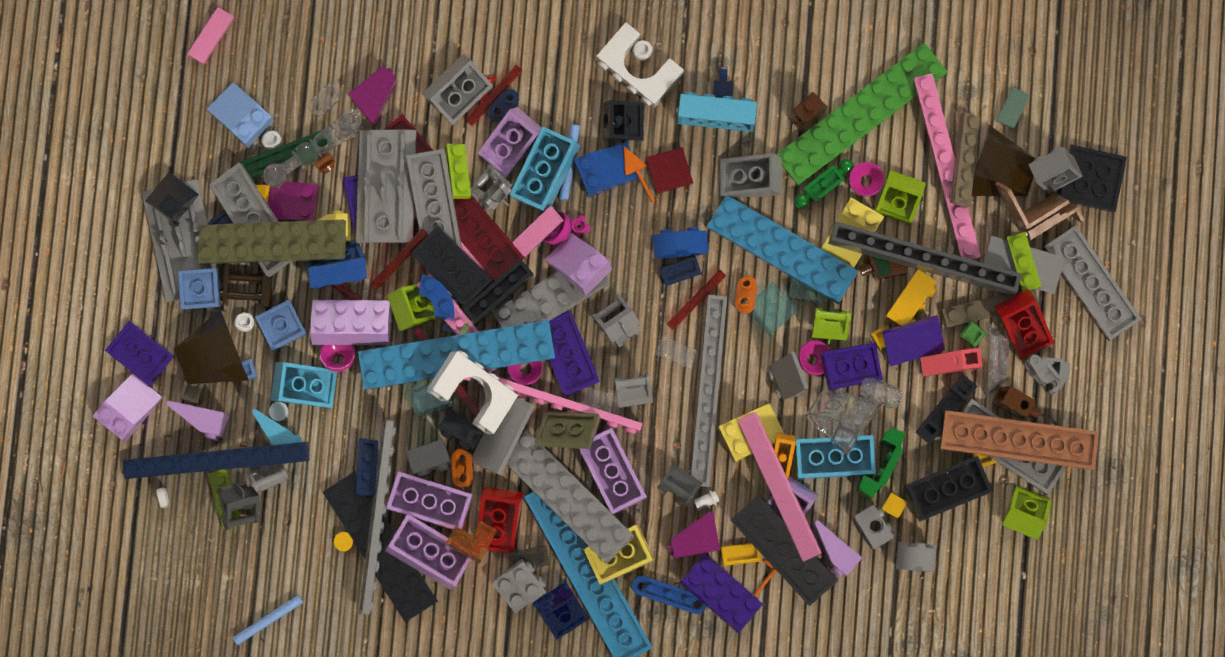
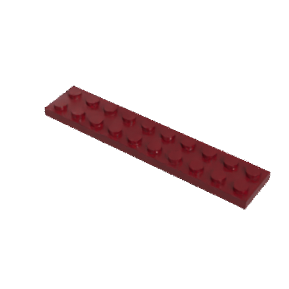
[383,114,525,281]

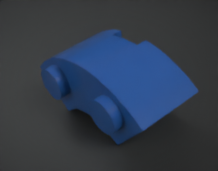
[653,227,708,259]
[419,274,455,321]

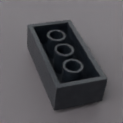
[904,456,993,522]

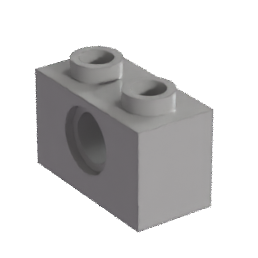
[852,504,894,551]

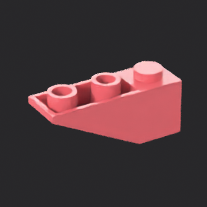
[920,348,983,377]

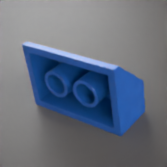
[304,242,367,288]

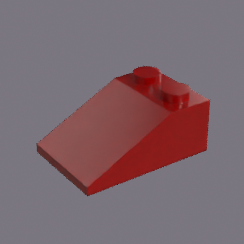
[994,289,1054,360]
[475,486,523,554]

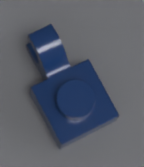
[713,67,733,98]

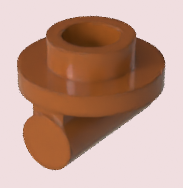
[313,152,335,173]

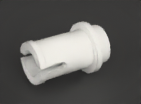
[694,491,719,511]

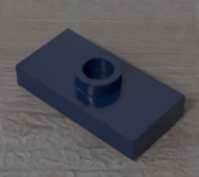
[659,256,702,287]

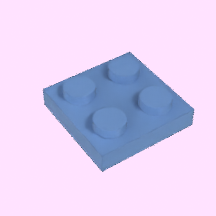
[178,268,220,310]
[255,300,307,351]

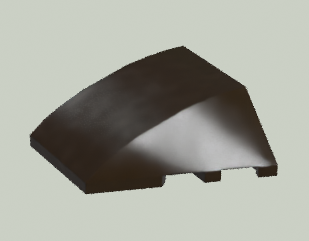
[971,125,1036,197]
[173,309,249,384]

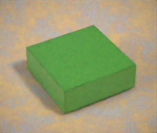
[959,320,987,347]

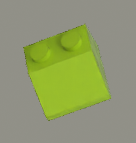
[876,170,926,224]
[387,284,437,331]
[1002,486,1052,540]

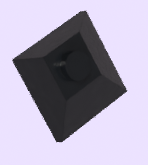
[145,172,199,224]

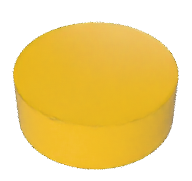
[334,532,354,552]

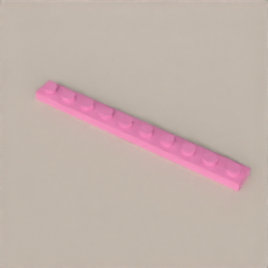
[913,74,981,260]
[463,377,643,434]

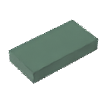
[996,87,1030,130]

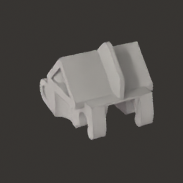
[470,164,513,211]
[592,296,641,348]
[1024,355,1070,395]
[614,373,653,411]
[249,464,290,493]

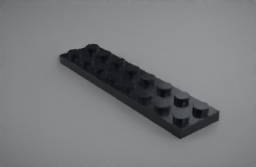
[323,471,438,623]

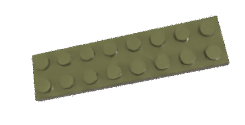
[198,219,346,264]

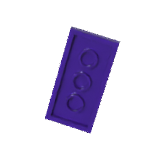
[549,311,600,397]
[679,553,763,634]

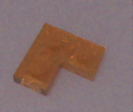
[446,521,497,563]

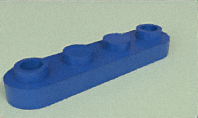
[632,576,706,614]

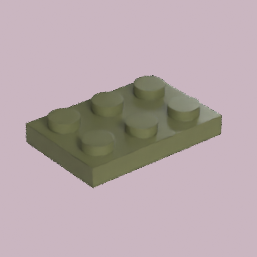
[535,411,601,449]

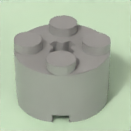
[896,542,936,572]

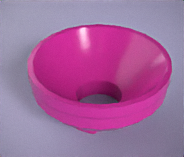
[849,162,884,197]
[543,211,571,245]
[798,340,830,375]
[320,345,355,372]
[508,361,543,385]

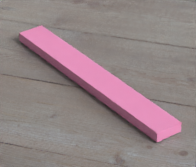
[738,412,822,562]

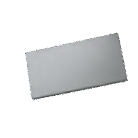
[983,236,1066,294]
[472,398,535,475]

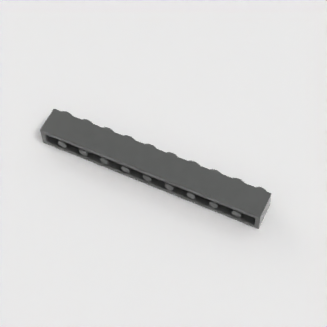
[828,222,1022,296]

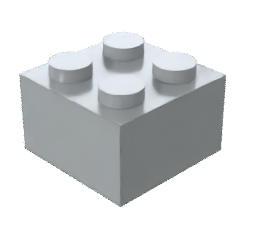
[1029,147,1083,194]

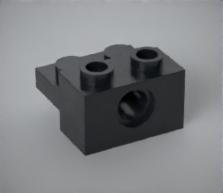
[603,100,644,142]

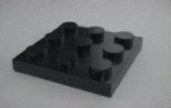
[1060,144,1127,213]

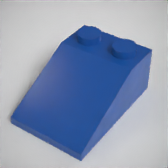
[574,142,639,198]

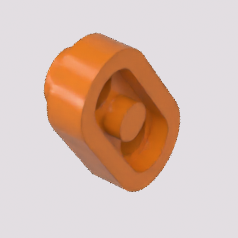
[735,276,758,314]
[451,449,473,488]

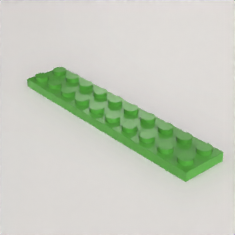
[776,43,948,186]

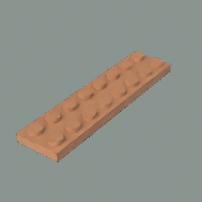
[940,410,1099,471]

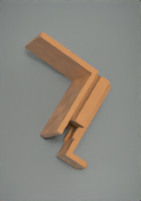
[995,182,1085,240]

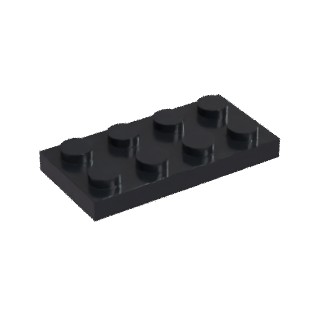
[411,226,493,307]

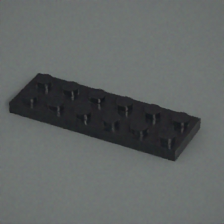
[731,494,839,606]

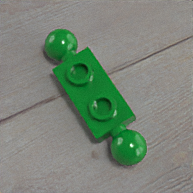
[794,159,854,209]

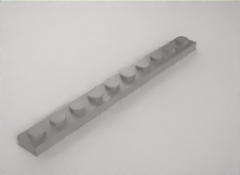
[691,295,727,488]
[359,420,396,615]

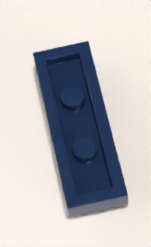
[354,438,378,498]

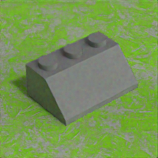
[422,55,493,125]

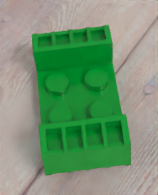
[856,428,906,501]

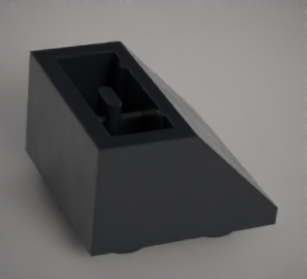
[439,409,484,451]

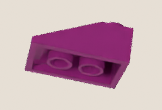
[263,181,320,222]

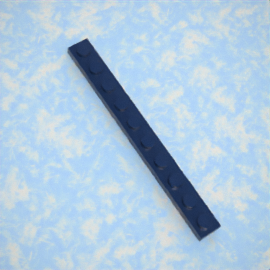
[123,441,310,479]

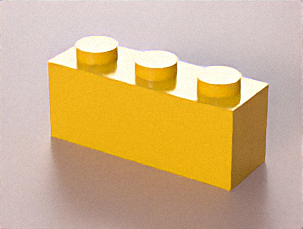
[885,270,937,327]

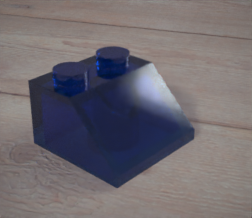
[533,582,589,640]

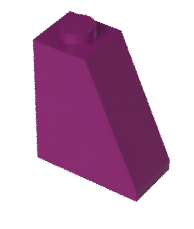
[348,66,397,126]
[668,511,720,559]

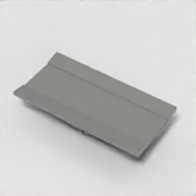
[356,130,417,244]
[142,179,222,303]

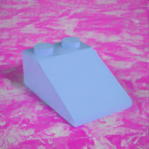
[207,82,274,148]

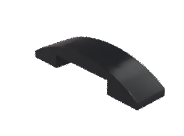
[915,375,978,445]

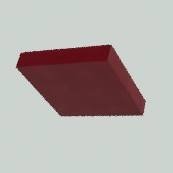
[646,147,693,194]

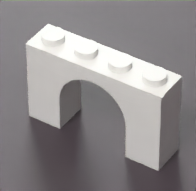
[597,22,684,108]
[426,351,518,434]

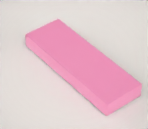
[187,7,234,65]
[512,206,564,257]

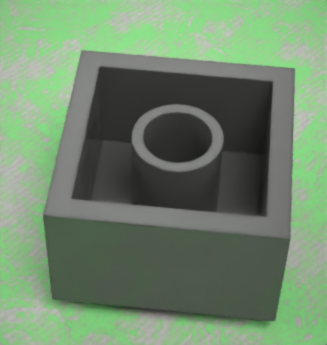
[406,439,452,478]

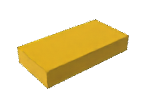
[721,543,762,566]

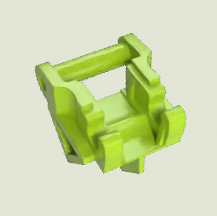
[812,308,851,345]

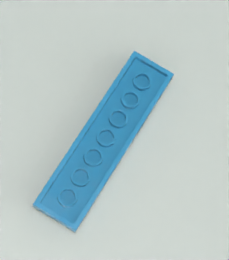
[707,196,858,304]

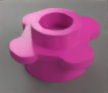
[570,216,590,238]

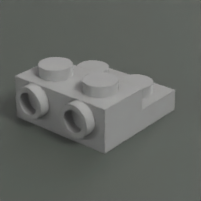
[492,559,547,613]

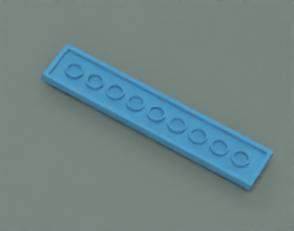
[358,320,555,390]
[524,492,653,657]

